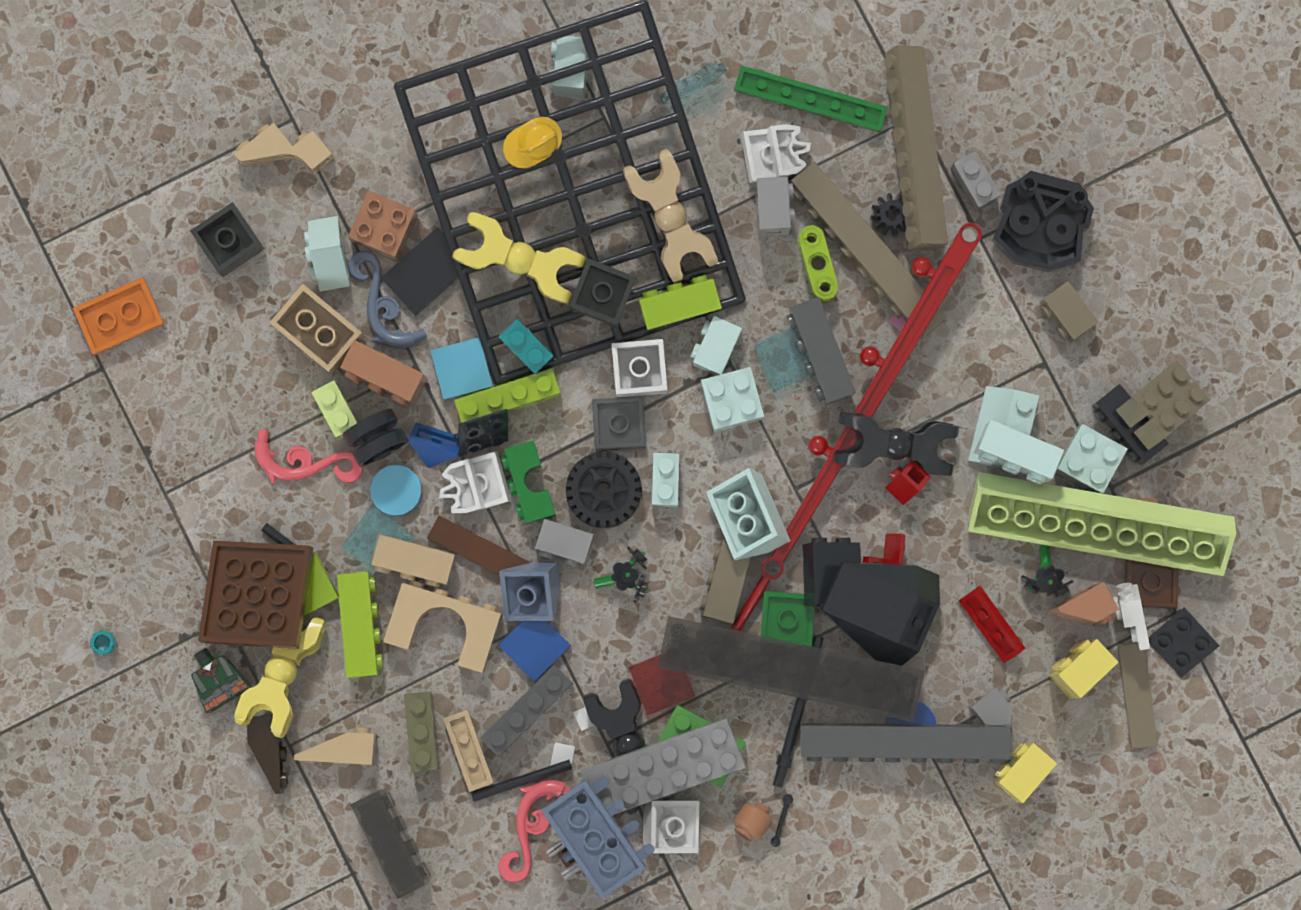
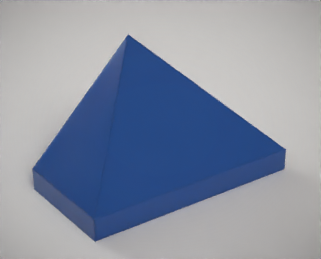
[408,423,459,468]

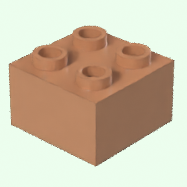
[348,190,418,261]

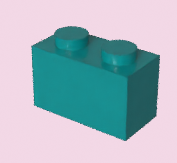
[499,318,553,374]

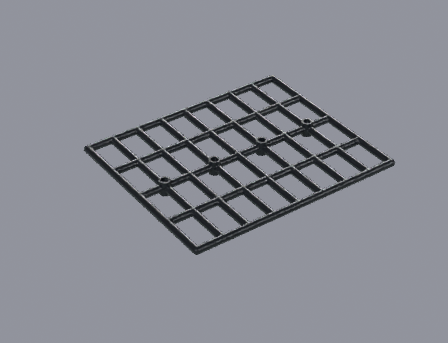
[394,0,746,385]

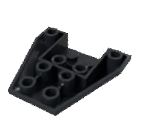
[821,562,940,670]

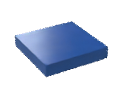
[498,621,571,682]

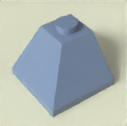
[499,562,561,621]

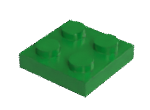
[760,591,815,647]

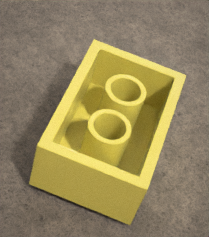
[1048,639,1119,699]

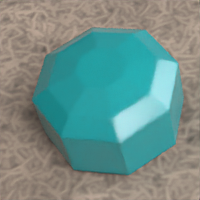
[90,630,117,656]

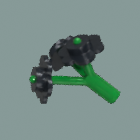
[1021,545,1074,598]
[594,546,648,603]

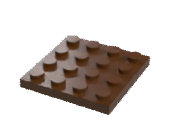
[198,540,314,649]

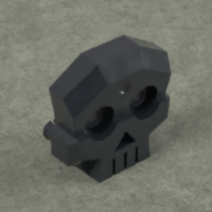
[992,171,1094,272]

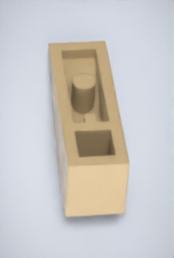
[294,727,377,765]

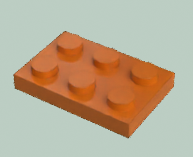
[72,277,165,356]

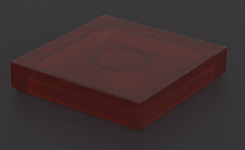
[629,648,695,715]

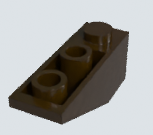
[247,715,288,794]

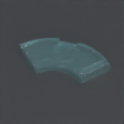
[660,63,727,105]

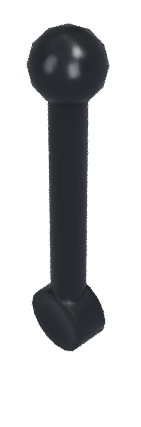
[771,794,793,847]

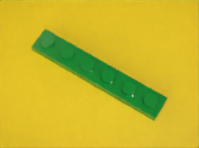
[734,65,888,133]

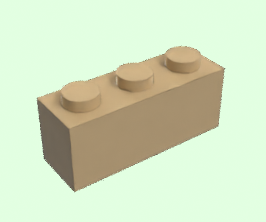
[370,533,455,587]

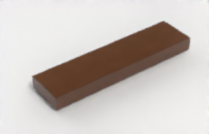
[427,515,530,575]

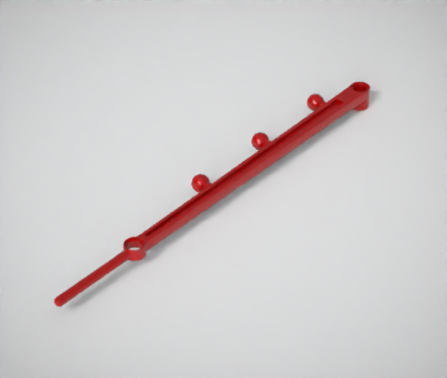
[712,223,982,665]

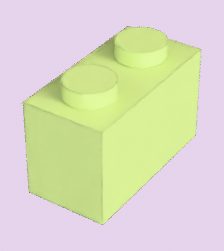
[311,380,358,440]

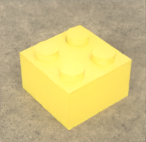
[993,742,1057,803]

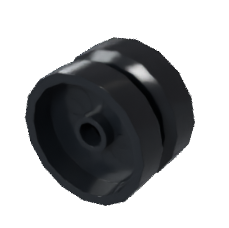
[342,408,409,467]

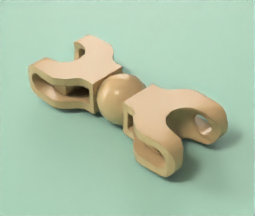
[623,149,718,283]

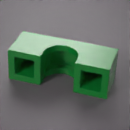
[501,440,556,525]

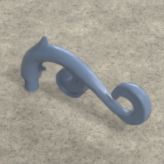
[348,251,427,349]

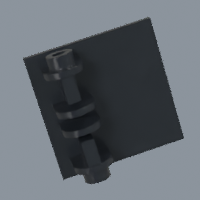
[454,409,508,456]
[1148,607,1220,678]

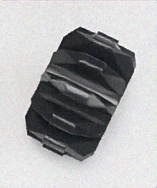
[870,193,906,237]

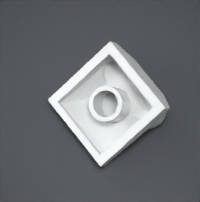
[643,800,699,853]

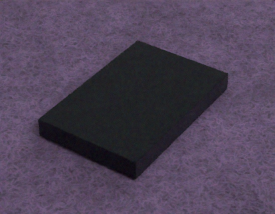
[381,227,458,316]

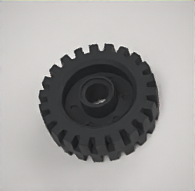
[566,451,642,528]

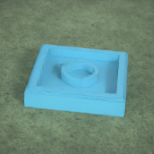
[430,337,493,400]

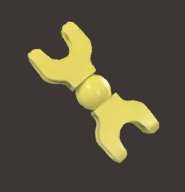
[452,212,587,304]
[234,618,326,738]

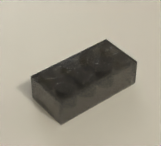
[350,789,431,899]

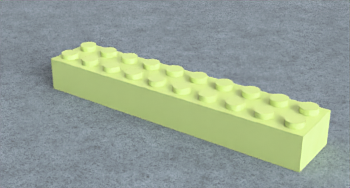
[968,472,1236,576]

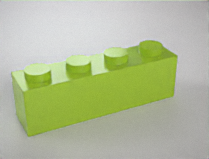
[454,368,561,423]
[337,571,383,678]

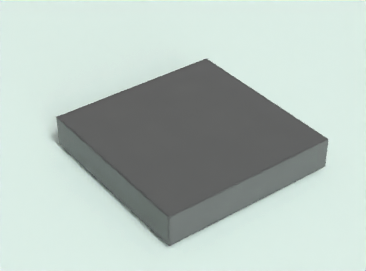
[592,396,646,451]

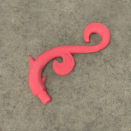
[254,430,364,484]
[498,780,572,882]

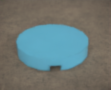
[370,465,422,516]

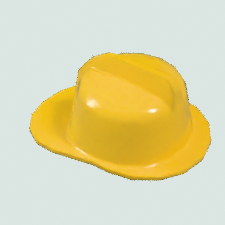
[503,117,562,168]

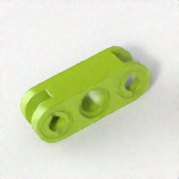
[798,225,838,303]

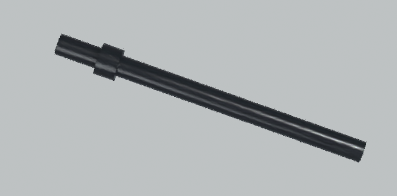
[772,635,824,788]

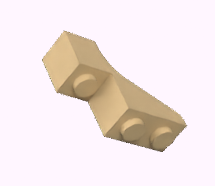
[234,123,335,174]

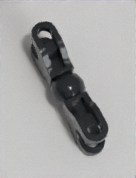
[833,412,960,476]
[583,678,675,814]

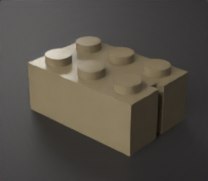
[1116,360,1210,450]

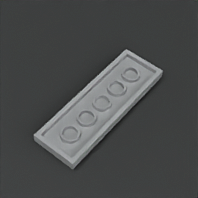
[580,717,746,814]

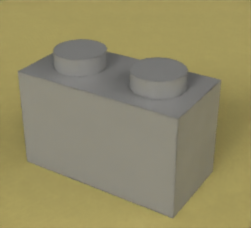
[950,151,1001,212]
[535,519,594,568]

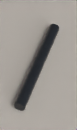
[471,759,573,802]

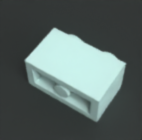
[690,316,742,376]
[652,453,679,507]

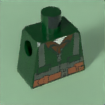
[191,648,252,713]

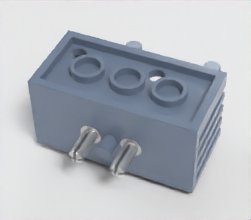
[541,777,655,899]

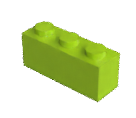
[638,275,722,330]

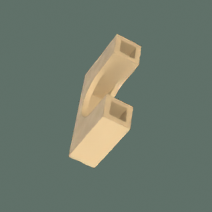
[383,580,502,673]

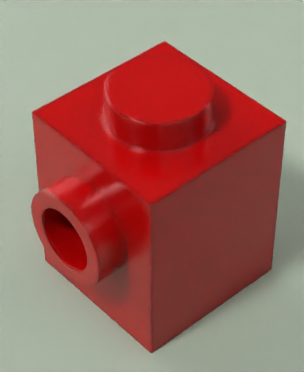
[885,460,931,505]

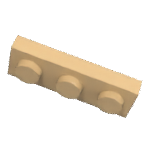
[443,710,494,792]

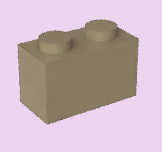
[1040,281,1098,343]

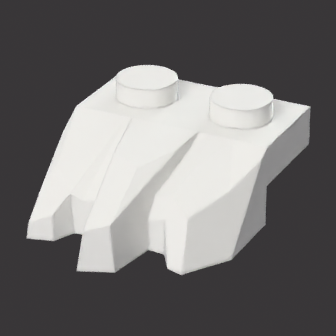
[740,124,811,183]
[439,452,511,513]

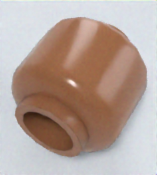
[733,801,772,842]

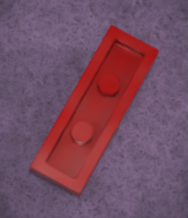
[958,586,1026,663]

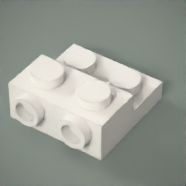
[1113,583,1150,650]

